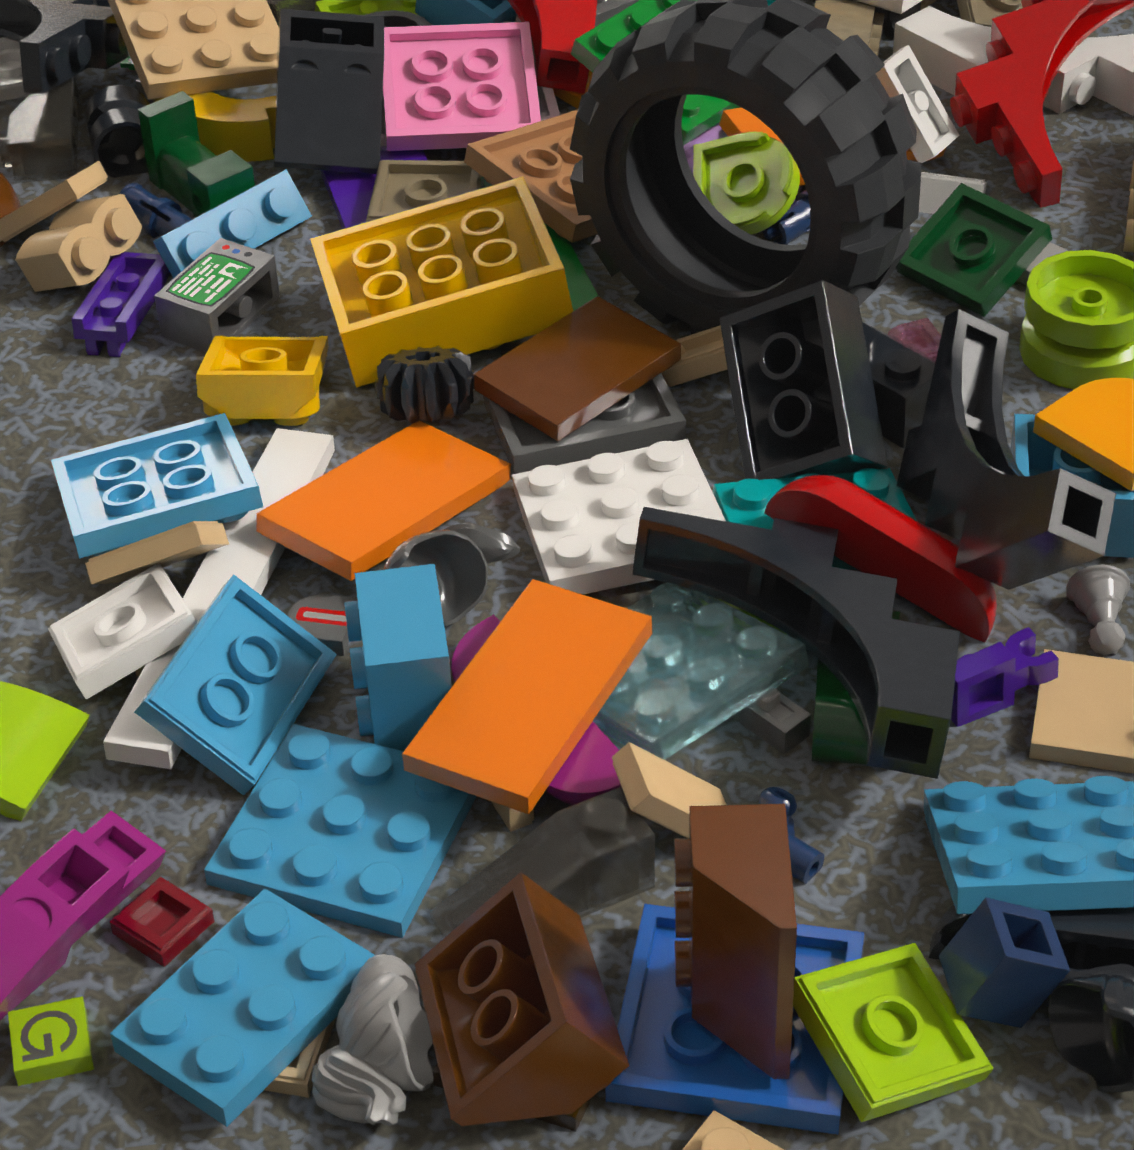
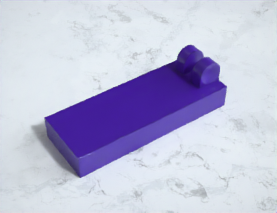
[71,252,170,357]

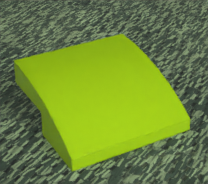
[0,681,90,821]

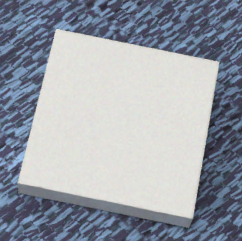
[48,564,197,699]

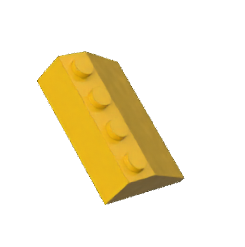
[310,176,573,388]

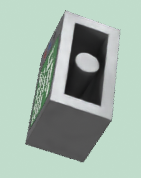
[154,238,280,353]

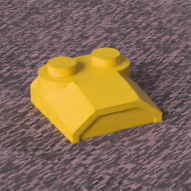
[196,336,329,426]

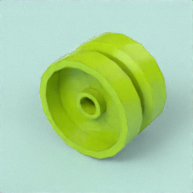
[1019,250,1134,389]

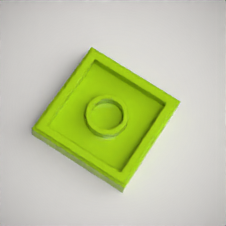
[793,943,994,1123]

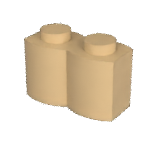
[15,194,142,292]

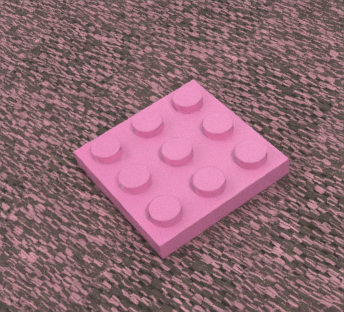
[383,22,541,151]

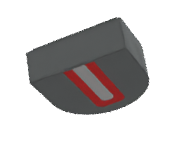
[288,594,358,656]

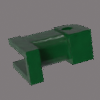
[138,91,255,218]

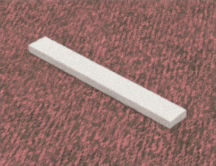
[103,428,335,769]

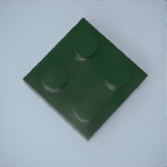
[896,183,1052,317]

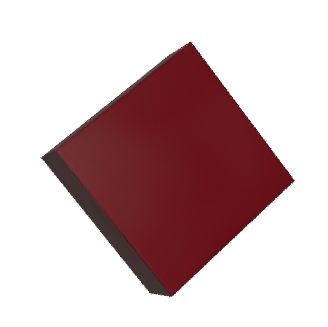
[110,876,215,967]

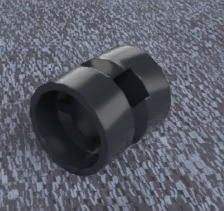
[85,85,149,178]

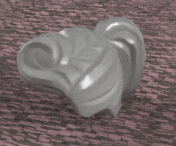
[311,954,433,1126]

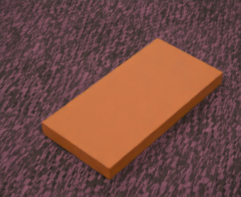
[256,421,511,581]
[402,579,652,815]

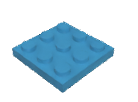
[51,413,264,559]
[204,724,477,938]
[924,776,1134,914]

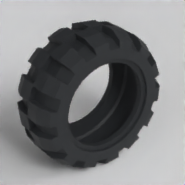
[570,0,922,335]

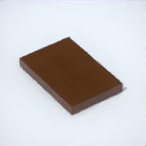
[474,296,681,441]

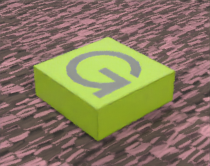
[8,996,94,1086]

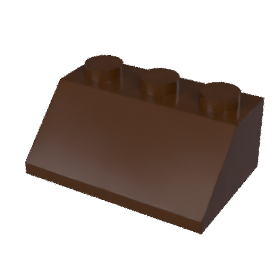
[674,804,797,1079]
[414,872,629,1126]

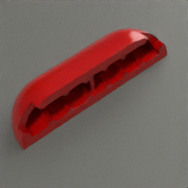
[764,475,997,643]

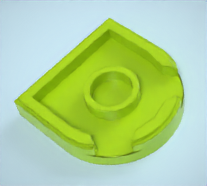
[693,132,800,235]

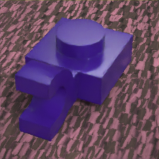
[951,627,1059,727]

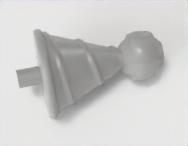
[1066,564,1130,656]

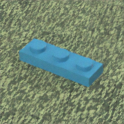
[153,169,312,278]

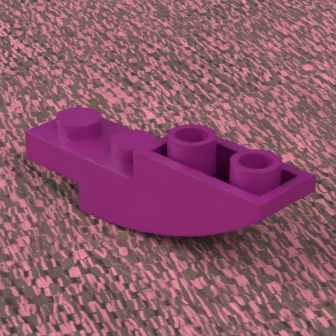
[0,810,166,1021]

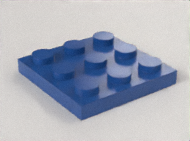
[605,904,864,1135]

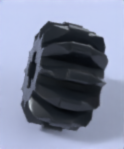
[375,346,475,423]

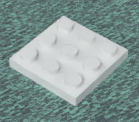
[512,439,726,595]

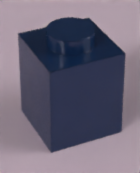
[939,897,1070,1028]

